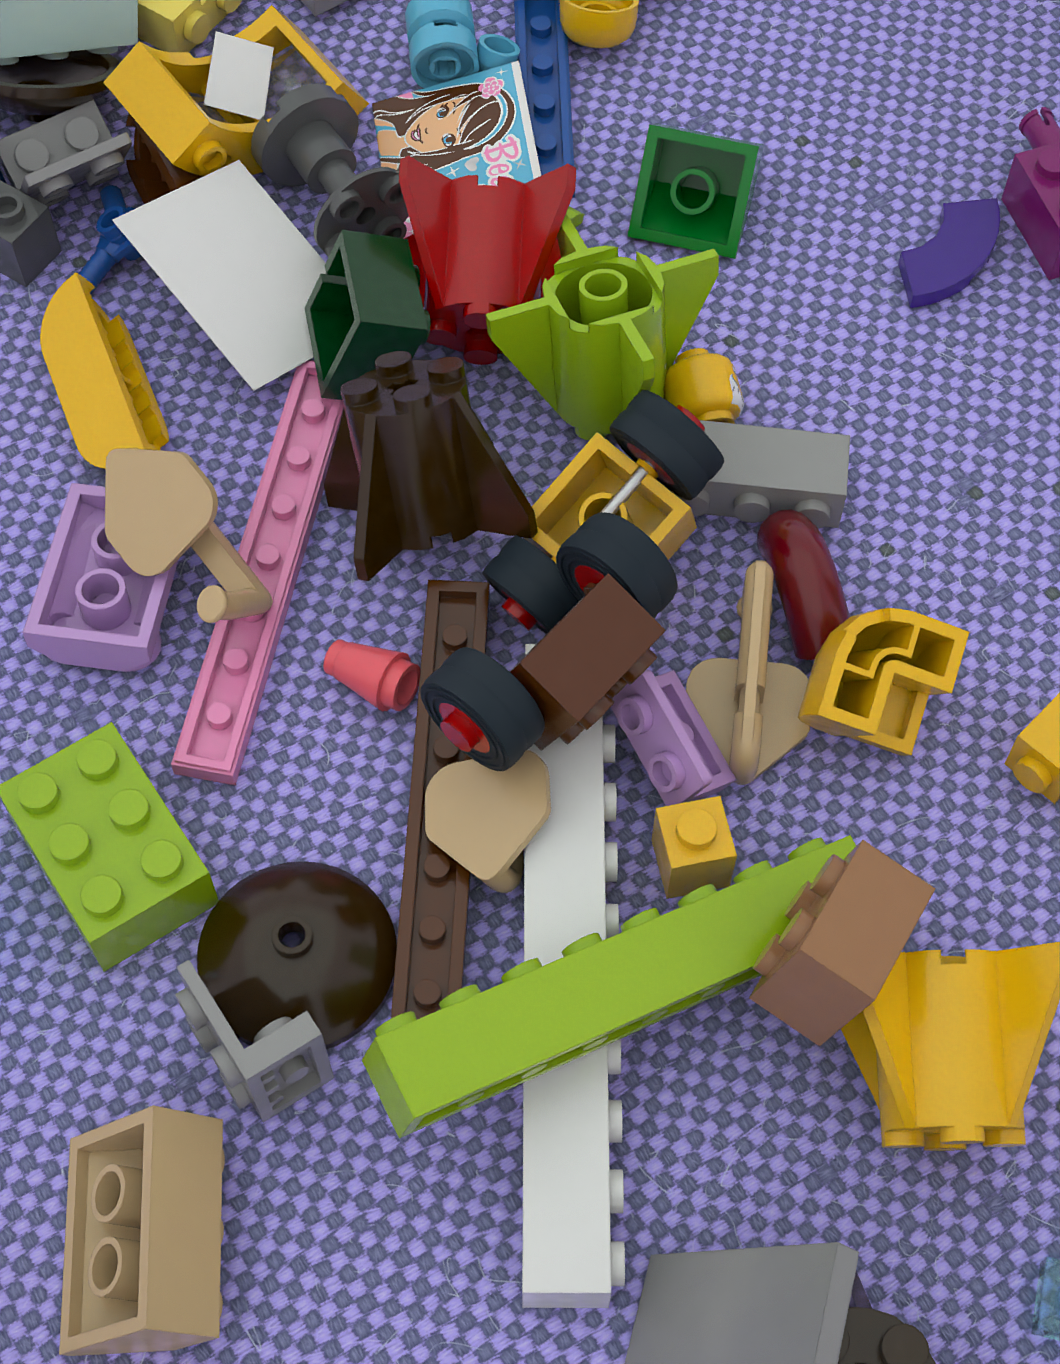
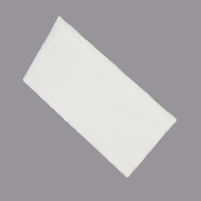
[204,31,274,120]

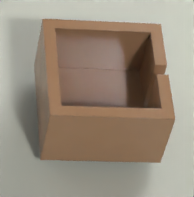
[749,840,936,1046]

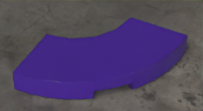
[898,198,1000,308]

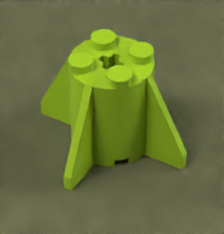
[486,213,719,440]

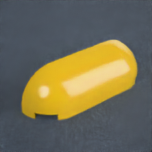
[40,272,169,470]

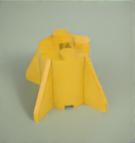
[841,942,1060,1151]

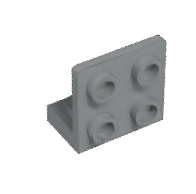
[0,99,132,207]
[175,960,334,1122]

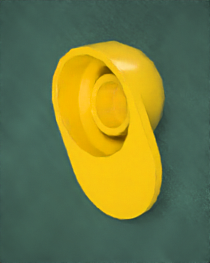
[559,0,639,48]

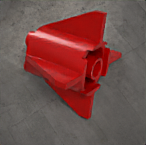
[399,156,576,365]

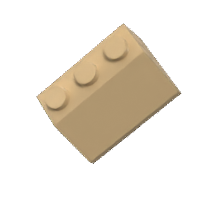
[59,1105,225,1356]

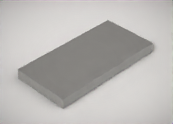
[624,1242,859,1364]

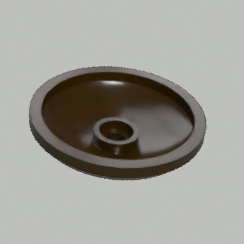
[0,50,119,122]
[197,861,397,1049]

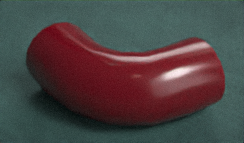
[757,509,850,660]

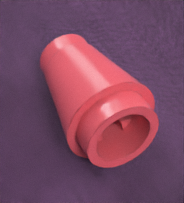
[323,639,420,711]

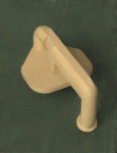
[105,448,273,623]
[686,560,810,785]
[425,750,551,893]

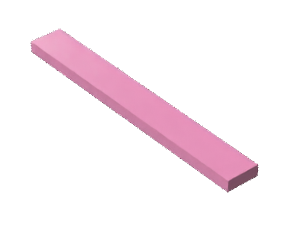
[171,360,344,786]

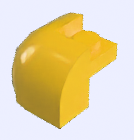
[797,608,970,756]

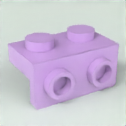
[611,670,737,806]

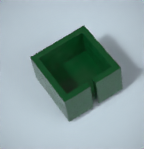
[304,230,431,400]

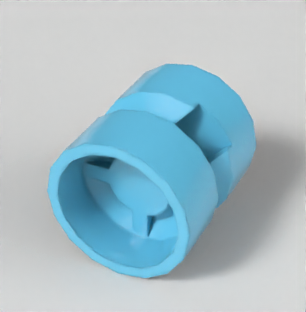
[405,0,479,88]

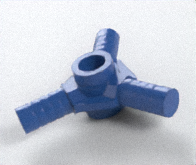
[78,185,141,294]

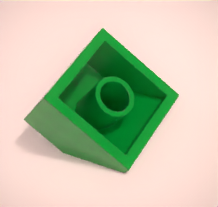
[627,123,764,259]

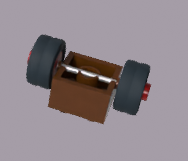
[420,512,678,771]

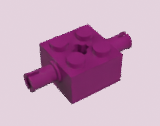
[1001,107,1060,280]

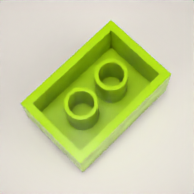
[0,722,219,972]

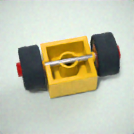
[482,390,725,634]

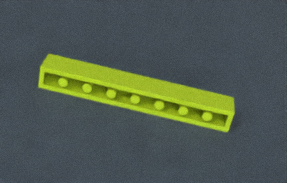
[362,835,856,1139]

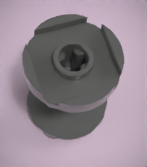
[251,83,409,257]

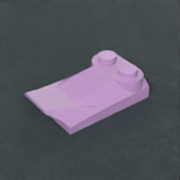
[22,483,178,672]

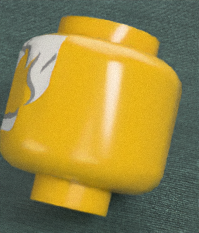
[664,348,744,424]

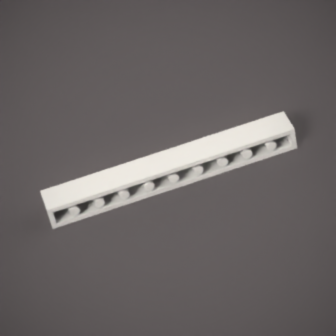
[522,644,625,1308]

